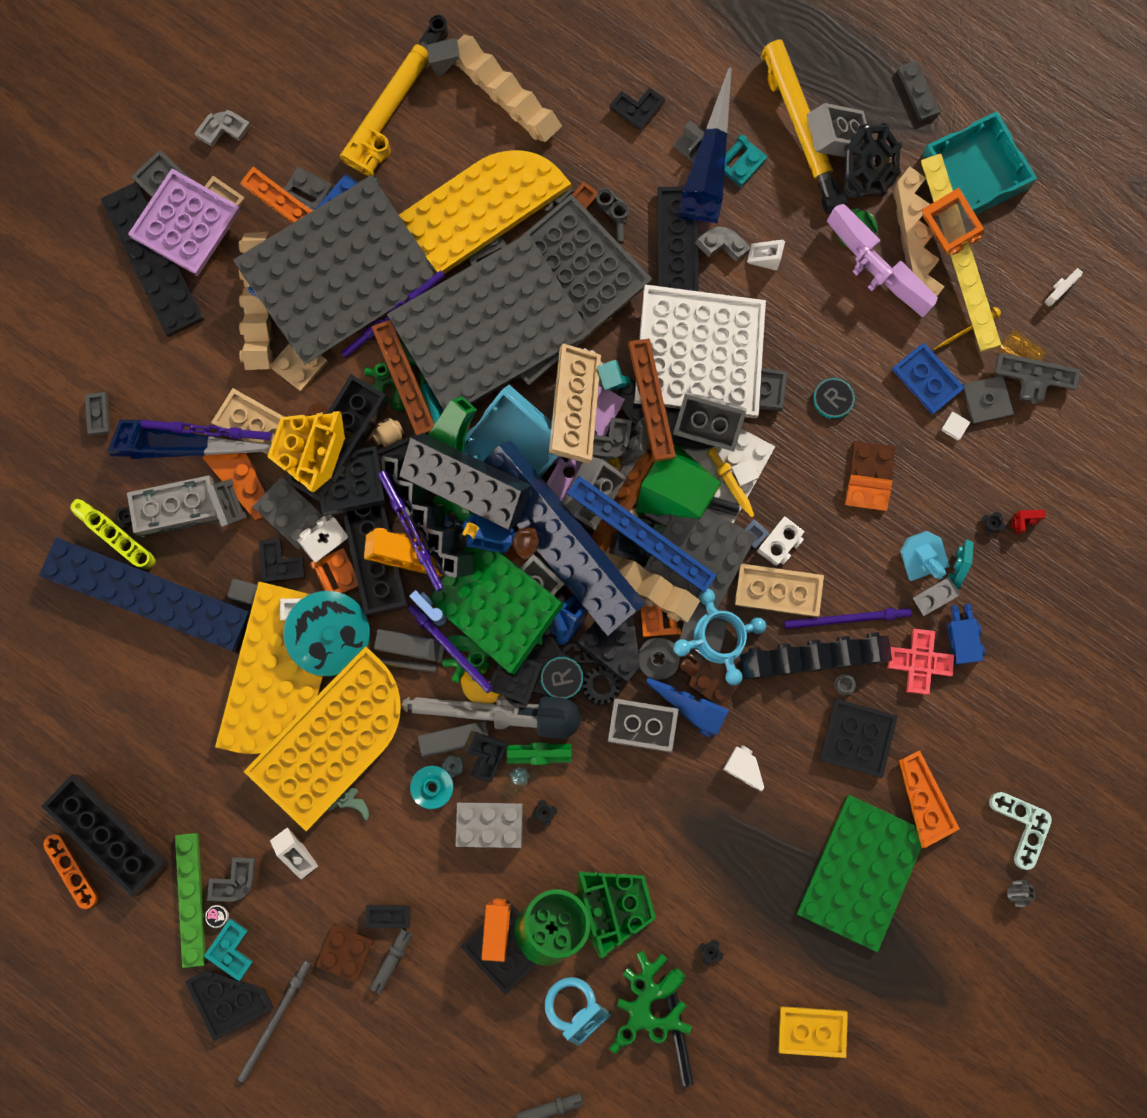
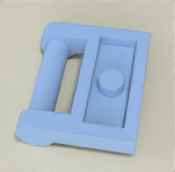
[410,590,446,626]

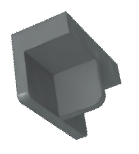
[674,121,720,170]

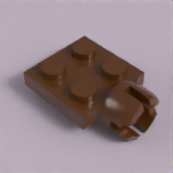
[679,649,743,707]

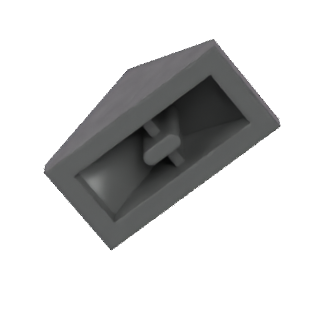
[427,38,460,77]

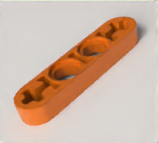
[44,834,99,909]

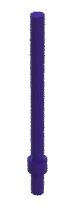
[408,605,493,693]
[784,608,912,629]

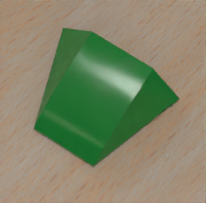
[636,445,721,519]
[577,871,656,959]

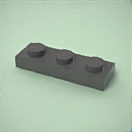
[897,60,940,122]

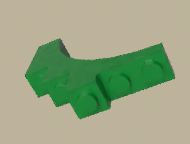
[428,396,477,522]

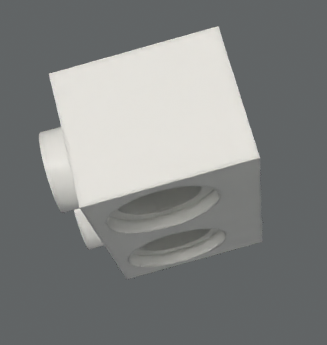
[757,516,805,567]

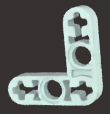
[989,792,1052,870]

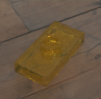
[1000,329,1047,361]

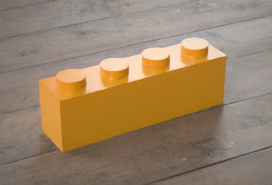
[364,528,443,577]

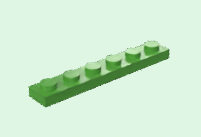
[175,833,206,968]

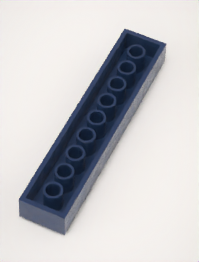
[483,441,646,636]
[39,537,250,654]

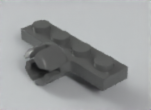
[994,353,1081,404]

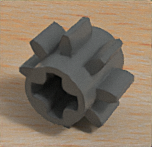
[1007,880,1035,907]

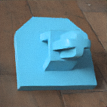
[900,531,950,581]

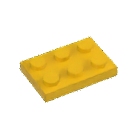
[778,1006,848,1058]

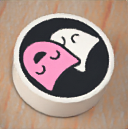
[205,905,229,928]

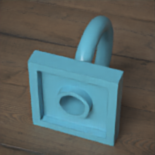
[545,977,611,1046]

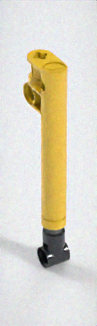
[340,15,448,177]
[761,40,848,215]

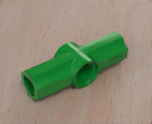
[507,743,572,765]

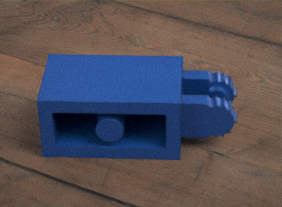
[946,603,985,665]

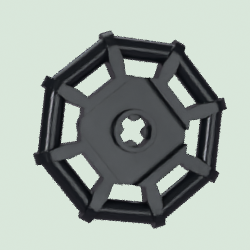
[843,123,902,198]

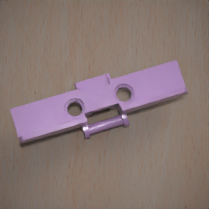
[827,204,938,317]
[546,385,625,502]

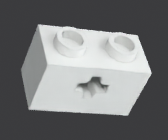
[297,515,348,563]

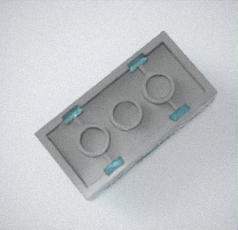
[127,475,219,537]

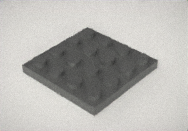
[644,509,756,609]

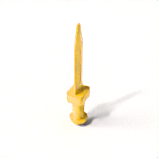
[932,307,1001,351]
[707,448,754,517]

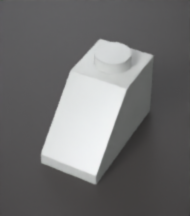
[722,746,764,791]
[270,827,318,879]

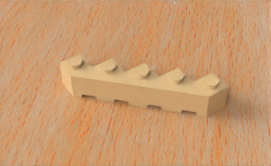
[454,35,562,142]
[893,167,945,297]
[239,232,273,370]
[605,547,700,622]

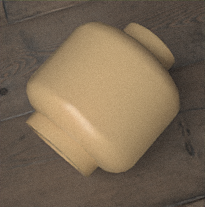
[372,418,404,448]

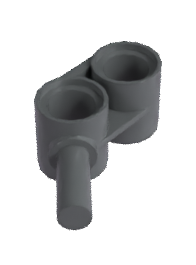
[596,188,629,244]

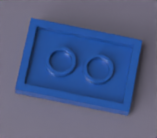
[892,342,965,415]

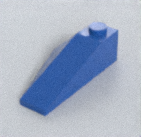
[646,678,729,738]

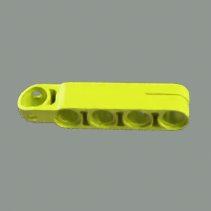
[70,499,156,570]

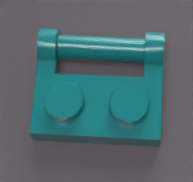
[714,134,768,188]

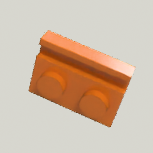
[845,474,892,511]

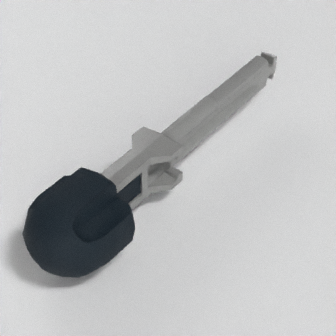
[401,696,581,739]

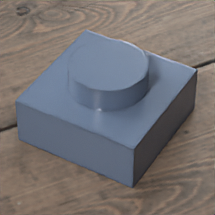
[745,519,769,549]

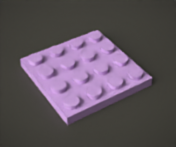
[128,169,241,276]

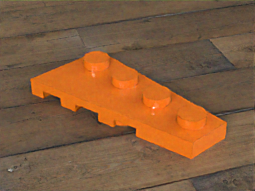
[202,440,266,522]
[899,751,960,848]

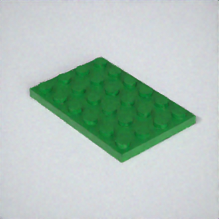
[429,545,565,674]
[796,795,922,952]

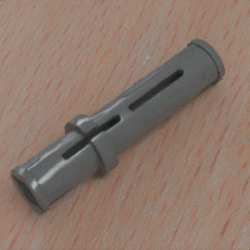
[369,928,413,994]
[517,1092,584,1118]

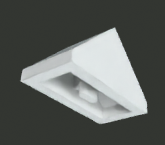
[747,240,785,271]

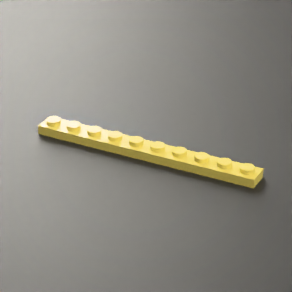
[921,154,1001,352]

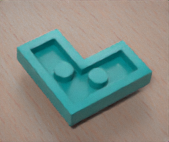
[947,539,974,591]
[204,919,253,981]

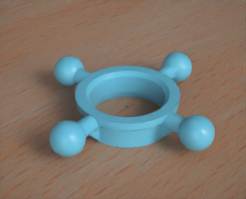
[674,589,766,686]

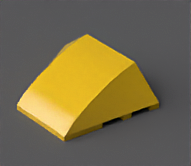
[267,411,345,493]

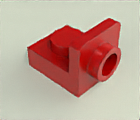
[1012,510,1046,535]

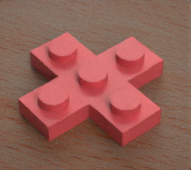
[887,629,954,695]

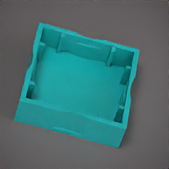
[922,111,1037,222]

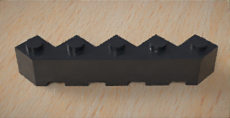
[382,454,474,578]
[740,632,892,679]

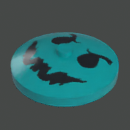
[283,591,370,676]

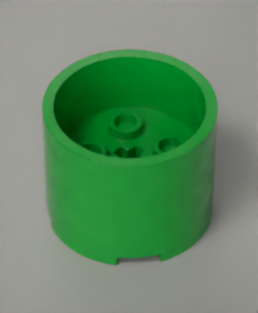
[514,889,590,966]

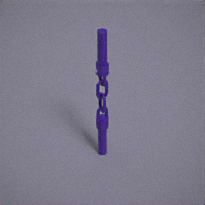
[341,270,446,358]
[141,420,272,441]
[378,471,444,592]

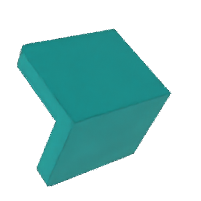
[597,360,631,391]

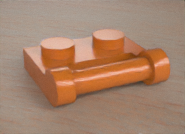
[310,548,359,594]
[641,605,681,638]

